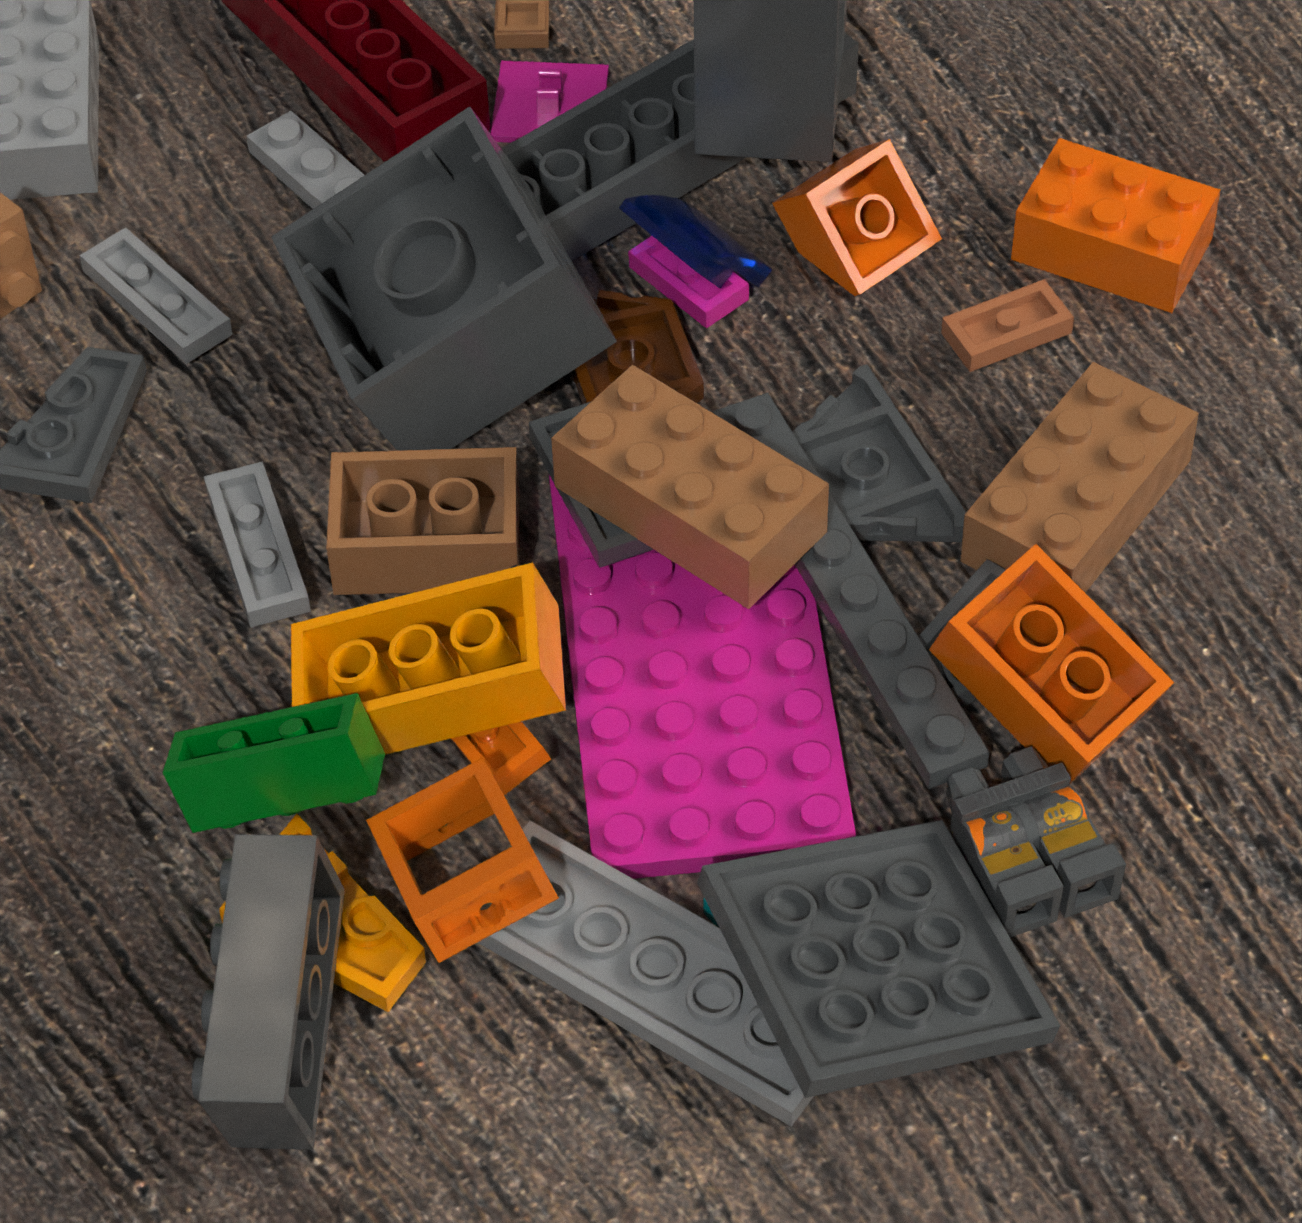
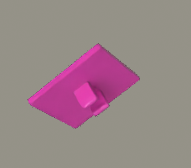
[490,61,609,143]

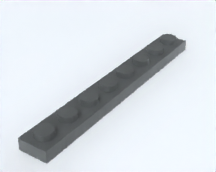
[713,393,989,789]

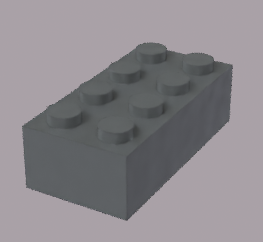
[192,834,345,1150]

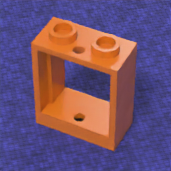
[366,757,559,963]

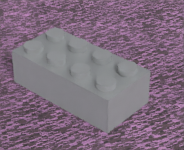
[0,0,99,200]

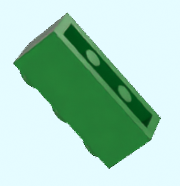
[163,693,385,833]

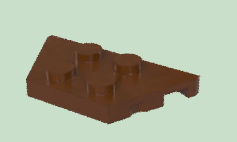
[571,290,704,404]

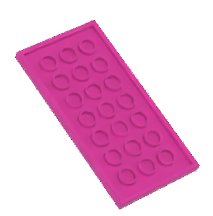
[548,473,856,879]

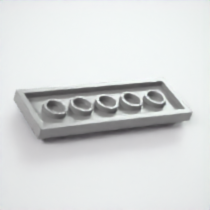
[477,821,814,1127]

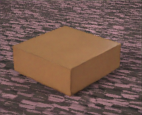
[494,0,550,49]

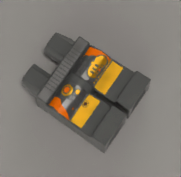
[946,746,1126,938]

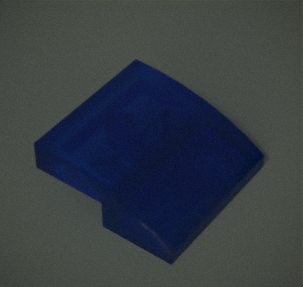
[619,195,772,288]

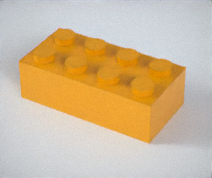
[291,562,566,755]

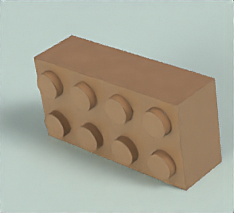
[960,362,1199,593]
[551,365,829,609]

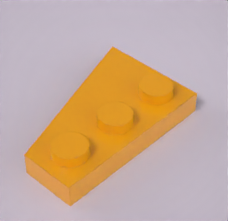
[219,813,426,1012]

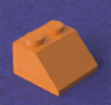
[772,139,942,296]

